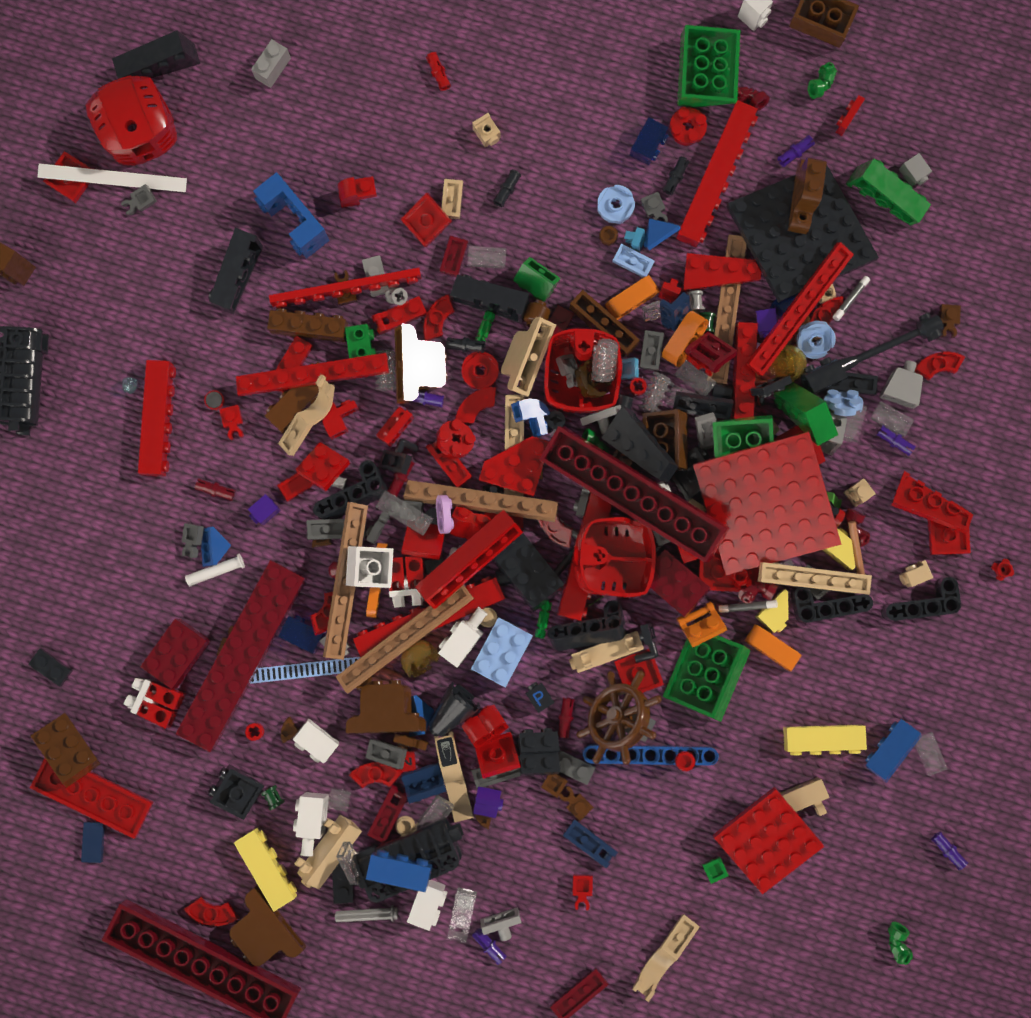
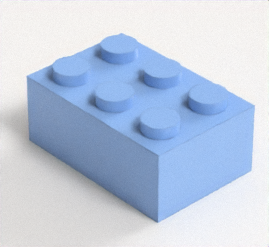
[471,617,533,688]

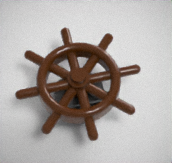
[576,671,662,765]

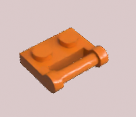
[676,601,727,648]

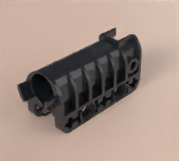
[0,326,49,436]
[353,817,464,902]

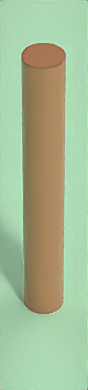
[848,521,865,575]

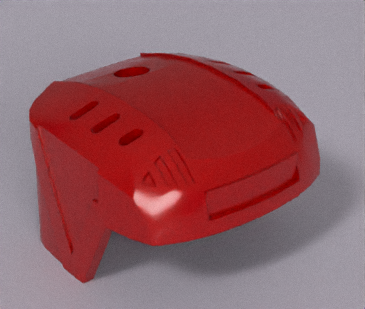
[85,75,177,165]
[544,329,622,413]
[573,517,656,598]

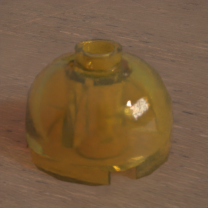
[769,345,807,382]
[400,640,440,677]

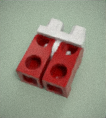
[389,556,424,608]
[124,678,186,729]

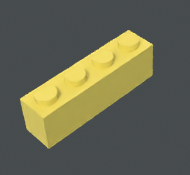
[783,725,867,755]
[234,828,297,912]

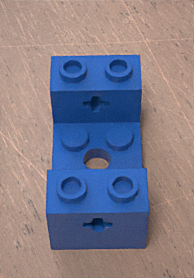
[253,172,330,259]

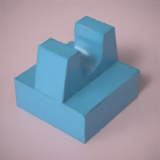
[624,227,646,253]
[621,358,639,380]

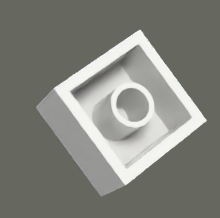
[346,546,393,588]
[407,880,447,931]

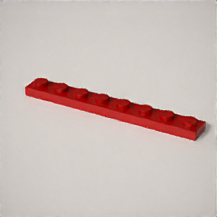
[746,242,854,376]
[269,267,422,308]
[236,353,390,396]

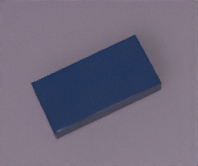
[81,821,105,863]

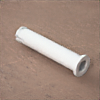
[185,554,245,587]

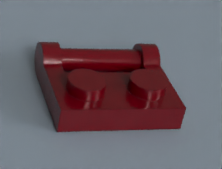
[685,331,737,373]

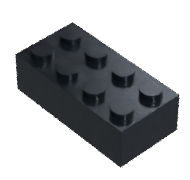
[492,533,564,612]

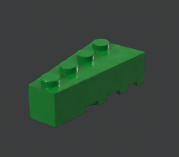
[845,159,931,226]
[773,382,838,446]

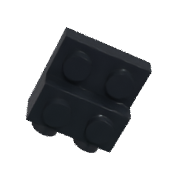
[671,447,710,501]
[516,728,560,776]
[207,764,264,820]

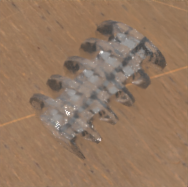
[591,339,618,382]
[375,350,396,391]
[638,372,674,413]

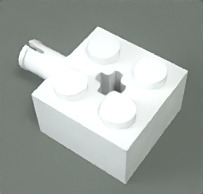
[438,607,487,667]
[293,792,329,856]

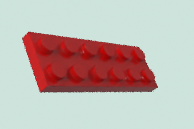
[30,758,154,839]

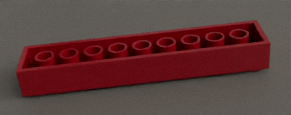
[539,426,730,563]
[176,560,307,752]
[101,899,301,1018]

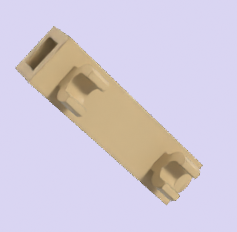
[569,631,644,673]
[781,777,830,816]
[294,815,362,889]

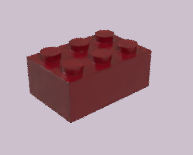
[650,549,711,617]
[140,619,211,689]

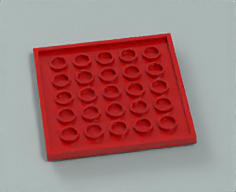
[693,431,842,575]

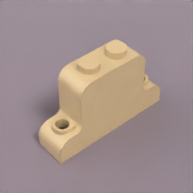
[501,317,556,397]

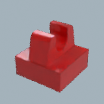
[658,278,682,303]

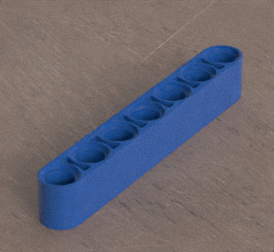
[582,744,719,765]

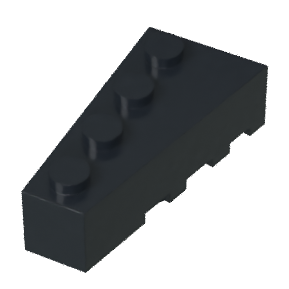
[112,30,200,79]
[209,227,263,315]
[450,274,529,324]
[602,406,679,483]

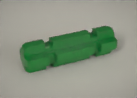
[475,311,495,342]
[535,601,552,639]

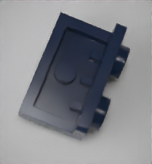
[660,292,690,332]
[401,763,447,804]

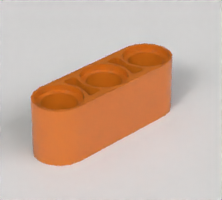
[604,275,660,320]
[662,311,709,367]
[744,624,802,672]

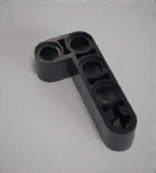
[313,460,387,520]
[881,577,961,621]
[791,587,873,623]
[548,600,626,651]

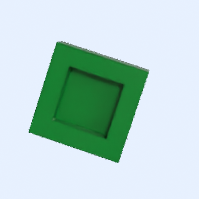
[702,856,729,884]

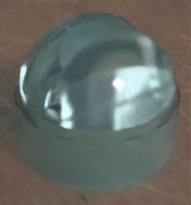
[122,377,138,394]

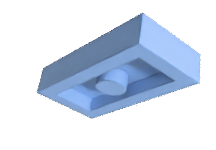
[612,244,655,278]

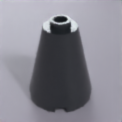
[428,682,481,737]

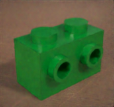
[513,257,561,302]
[345,324,377,358]

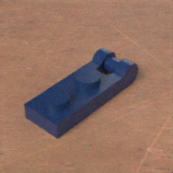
[563,819,618,868]

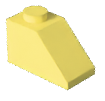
[822,528,855,571]
[755,589,788,633]

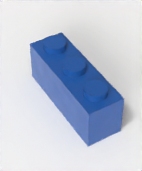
[865,719,922,783]
[366,850,432,892]

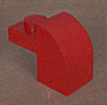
[337,176,377,208]
[323,400,359,440]

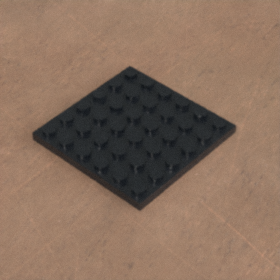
[726,166,879,303]

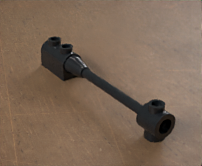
[800,312,944,394]

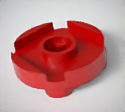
[669,107,707,146]
[461,352,499,390]
[437,419,476,458]

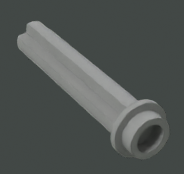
[335,905,398,922]

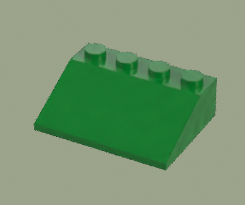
[677,25,741,107]
[712,415,774,458]
[663,635,751,722]

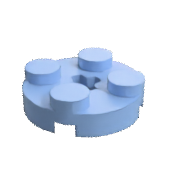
[597,185,635,224]
[796,321,836,359]
[824,389,863,416]

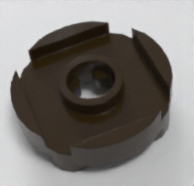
[575,359,611,399]

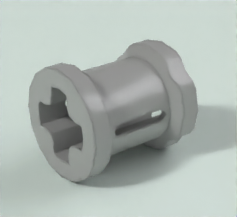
[385,287,408,305]
[686,290,705,313]

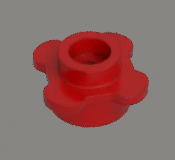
[991,559,1014,581]
[733,569,753,588]

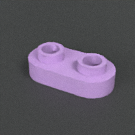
[436,495,454,534]

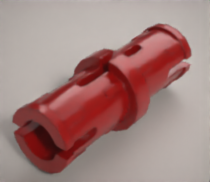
[426,52,451,91]

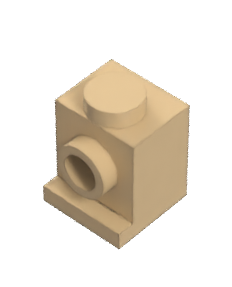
[472,113,501,147]
[843,478,876,507]
[899,560,933,588]

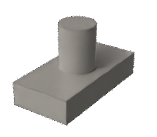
[362,255,389,297]
[580,405,621,434]
[695,412,716,450]
[480,907,521,941]

